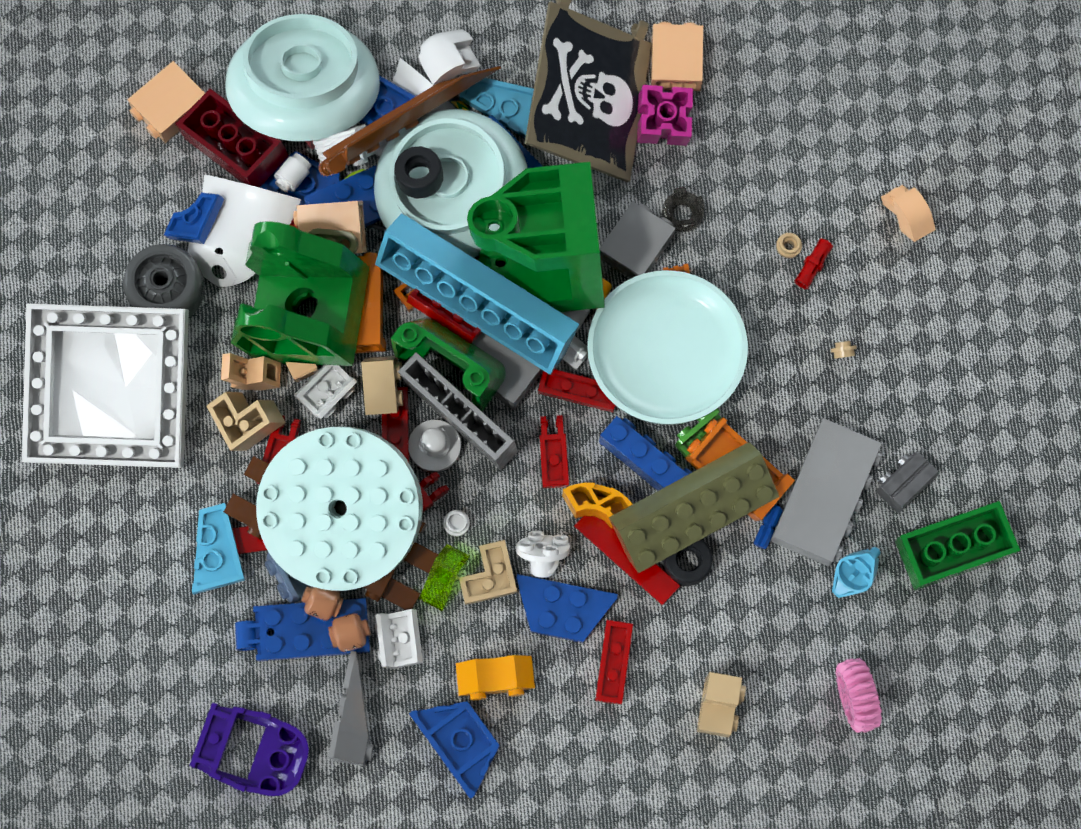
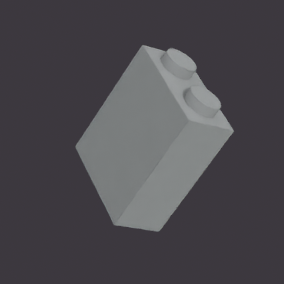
[599,201,676,279]

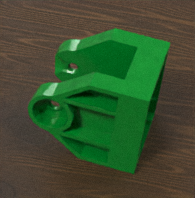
[467,162,605,312]
[231,221,369,366]

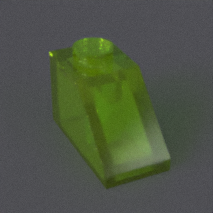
[419,544,470,611]

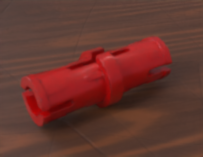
[794,239,833,289]

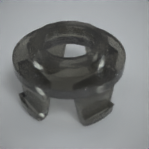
[662,187,704,232]

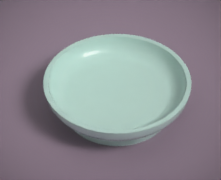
[225,14,380,141]
[374,109,527,258]
[587,270,748,425]

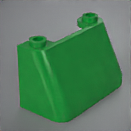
[391,317,506,412]

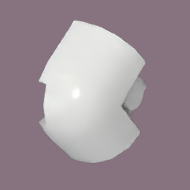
[418,29,480,85]

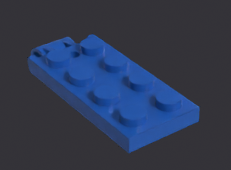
[235,598,370,661]

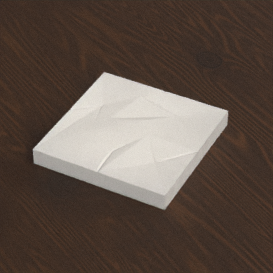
[22,304,189,468]

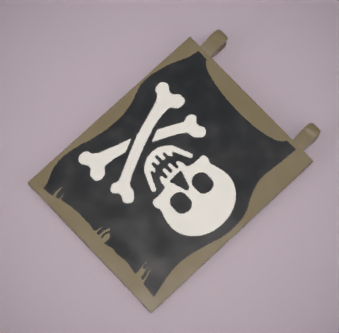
[524,0,652,183]

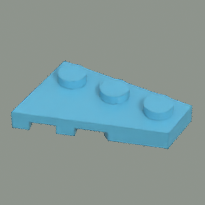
[460,73,534,138]
[192,503,245,595]

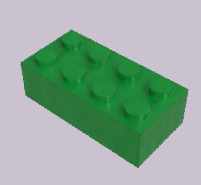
[895,501,1020,591]

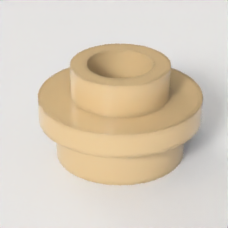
[776,233,802,258]
[831,341,857,359]

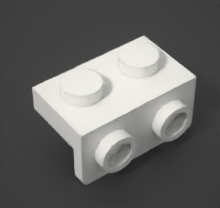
[294,365,357,419]
[375,609,423,669]

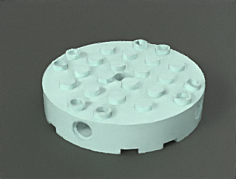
[256,427,423,591]

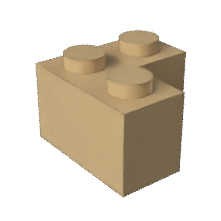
[361,356,403,415]
[207,392,286,451]
[697,672,746,738]

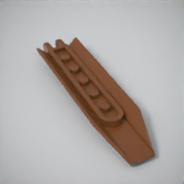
[318,66,501,176]

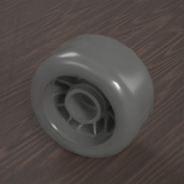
[123,244,205,317]

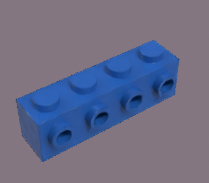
[599,416,692,491]

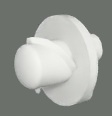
[409,420,461,472]
[516,530,570,578]

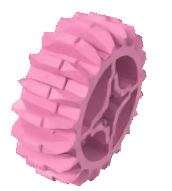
[835,658,882,733]

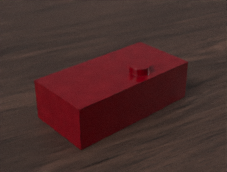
[176,89,289,188]

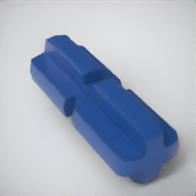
[754,505,783,549]

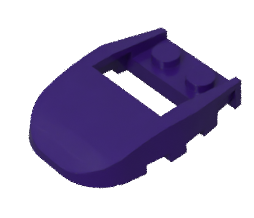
[189,703,309,796]

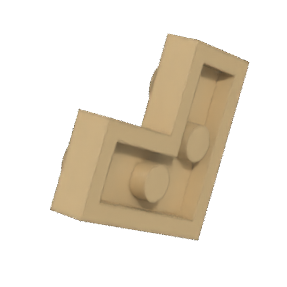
[459,540,517,605]

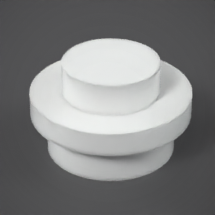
[443,510,470,537]

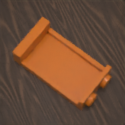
[355,252,386,353]
[685,417,795,521]

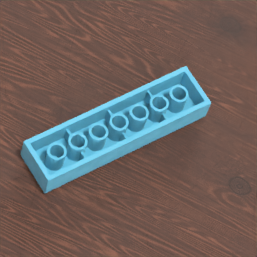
[375,213,579,375]

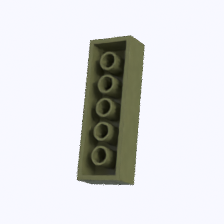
[609,442,779,573]

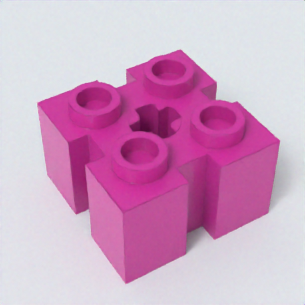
[637,85,693,146]

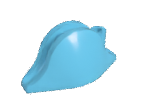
[832,547,881,598]

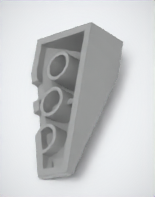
[328,651,374,767]

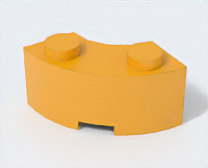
[562,482,633,529]
[456,655,535,701]

